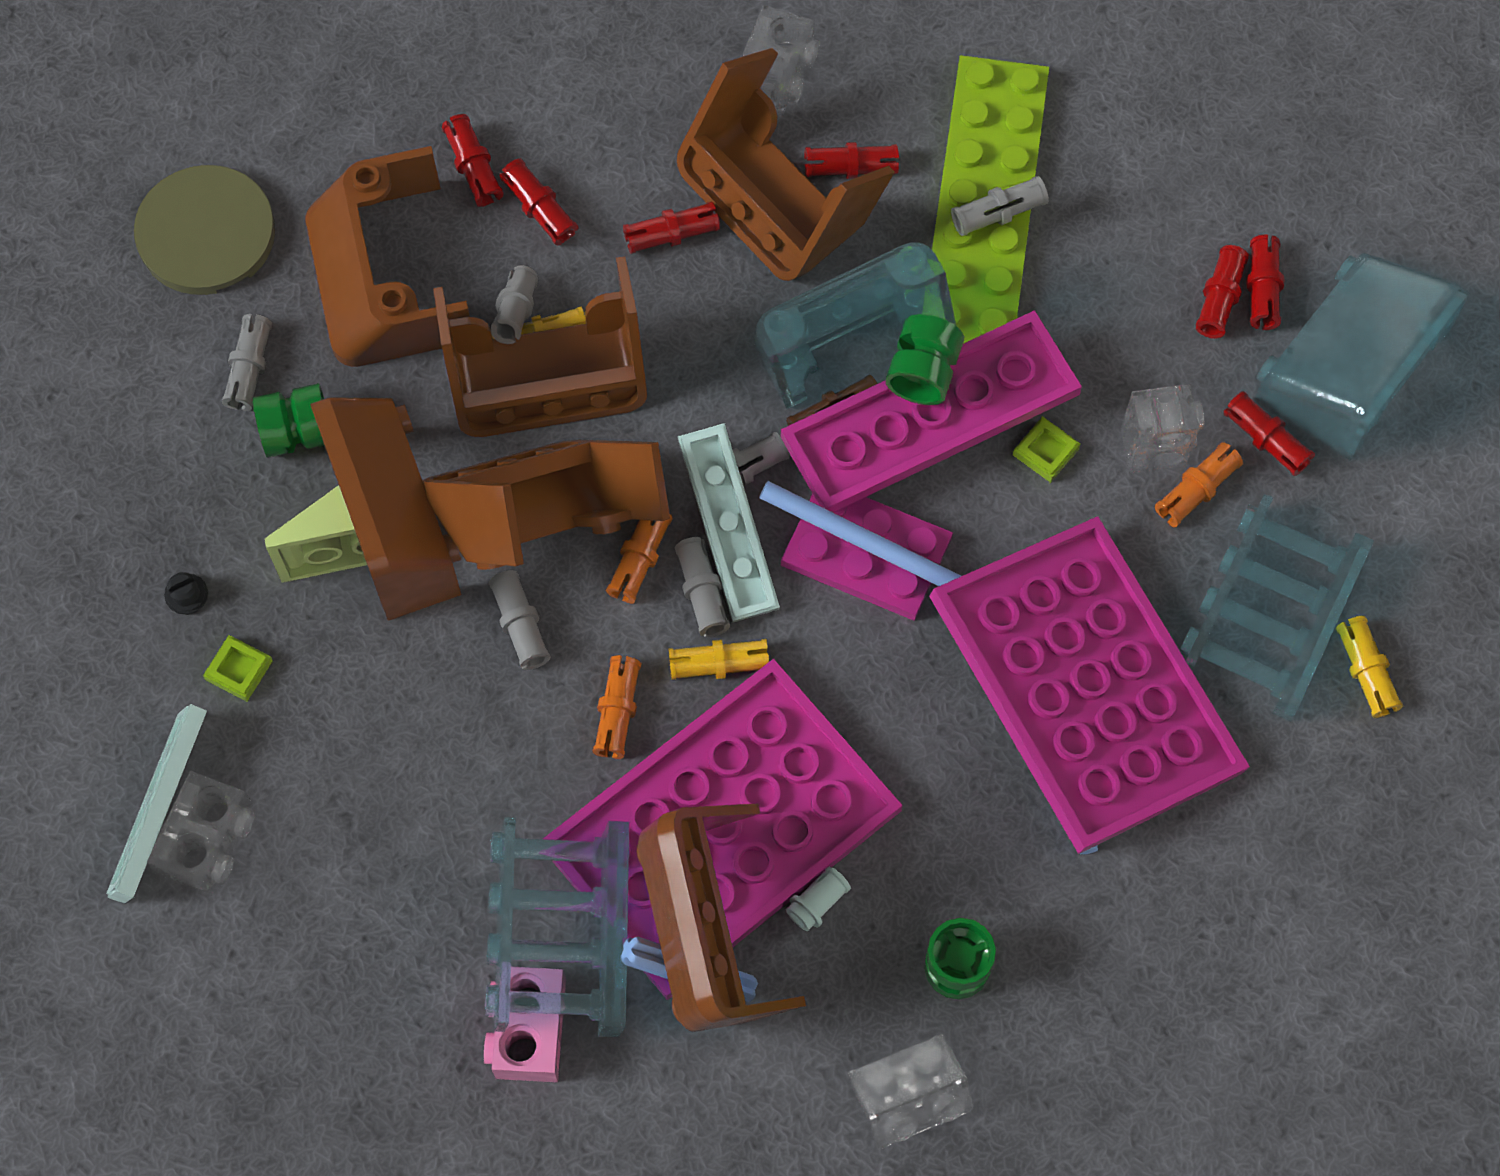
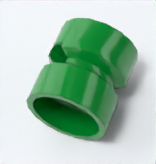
[885,314,965,405]
[253,383,325,458]
[924,918,996,1000]

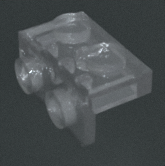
[847,1034,974,1148]

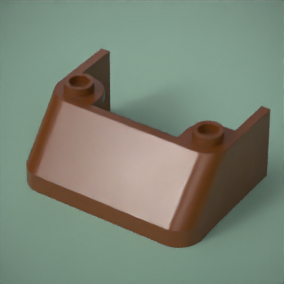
[677,48,895,281]
[305,146,470,367]
[433,256,647,437]
[310,397,462,621]
[423,440,670,570]
[637,803,806,1032]

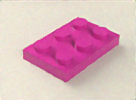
[781,494,953,621]

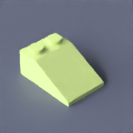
[265,485,367,583]

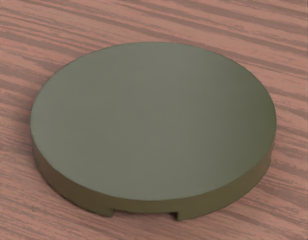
[134,165,275,295]

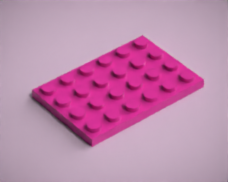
[929,516,1250,854]
[539,659,903,1000]

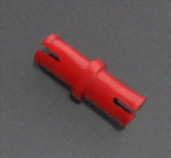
[442,114,504,207]
[804,142,899,179]
[499,158,579,246]
[623,201,720,254]
[1246,234,1284,330]
[1195,245,1249,339]
[1224,391,1315,476]

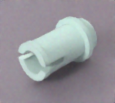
[786,866,851,931]

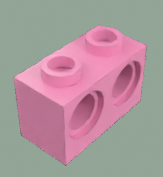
[484,966,566,1082]

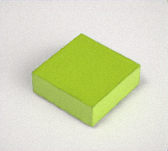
[1013,416,1081,483]
[203,635,273,702]

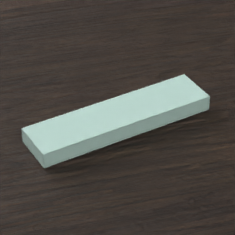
[678,423,780,623]
[106,704,207,903]

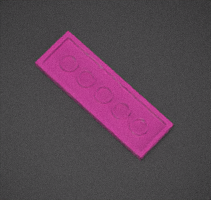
[781,310,1082,513]

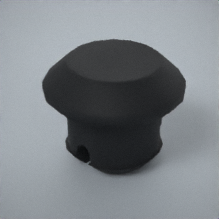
[164,572,208,615]

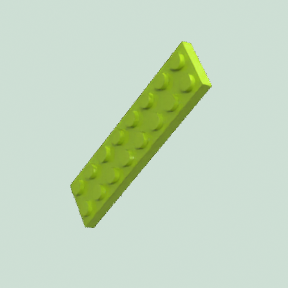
[923,55,1049,344]

